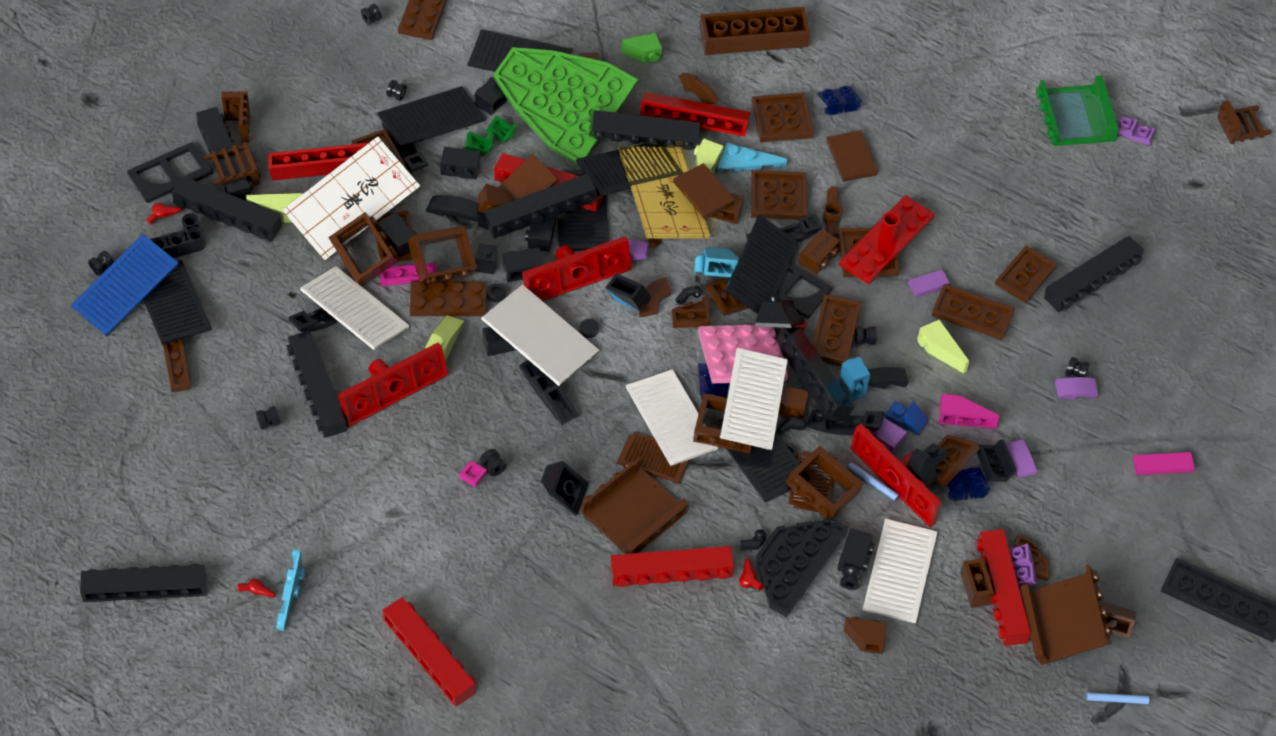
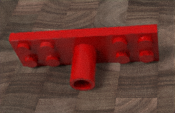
[839,195,935,285]
[522,236,632,301]
[338,342,449,427]
[851,424,941,527]

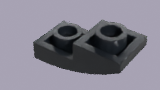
[867,367,909,389]

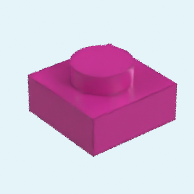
[459,460,487,488]

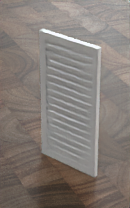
[300,266,409,350]
[720,348,788,450]
[626,369,718,466]
[862,519,937,624]

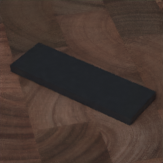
[1160,558,1276,642]

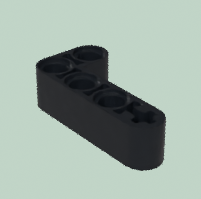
[150,213,205,258]

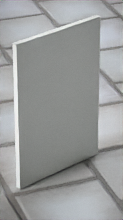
[482,284,599,386]

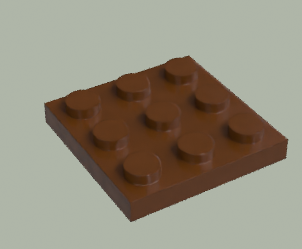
[751,92,814,142]
[751,170,807,220]
[838,228,899,277]

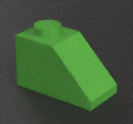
[621,33,662,63]

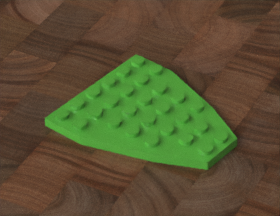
[493,47,638,166]

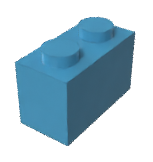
[839,357,870,401]

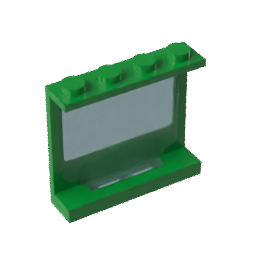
[1036,75,1119,146]

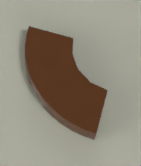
[678,73,719,104]
[638,277,671,318]
[1014,535,1049,581]

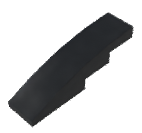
[519,360,579,425]

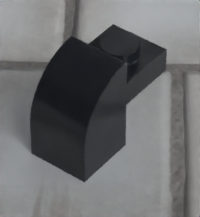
[907,443,948,488]

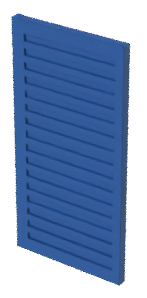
[71,234,179,336]

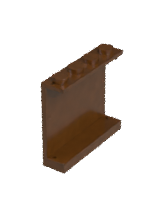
[581,457,689,554]
[1020,564,1112,665]

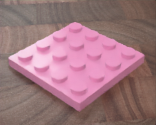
[698,325,788,383]

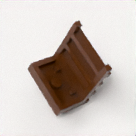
[222,91,250,146]
[1217,100,1272,144]
[204,142,261,187]

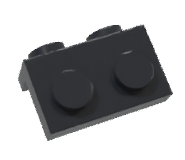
[976,440,1016,482]

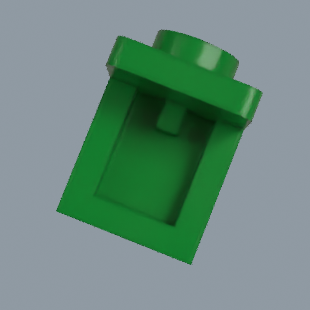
[485,115,518,144]
[464,131,494,157]

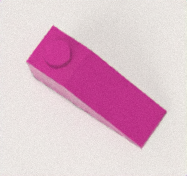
[939,394,999,429]

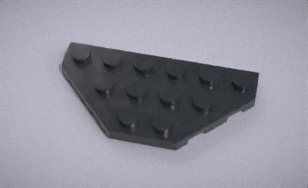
[756,518,849,618]

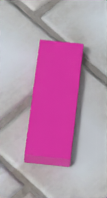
[380,263,437,286]
[1133,452,1195,475]

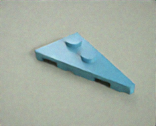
[717,143,787,173]
[276,549,306,631]

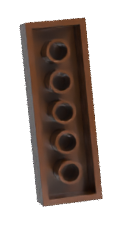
[699,7,810,55]

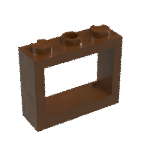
[328,212,398,286]
[408,225,477,284]
[693,393,752,453]
[786,446,864,518]

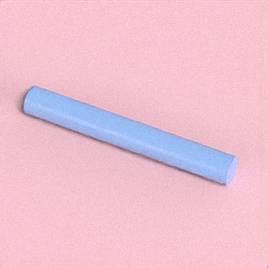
[847,462,899,501]
[1086,692,1149,704]

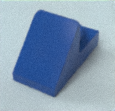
[885,401,928,435]

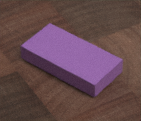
[908,270,950,298]

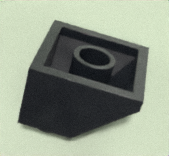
[755,296,805,328]
[541,461,589,516]

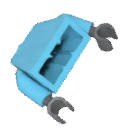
[691,247,739,288]

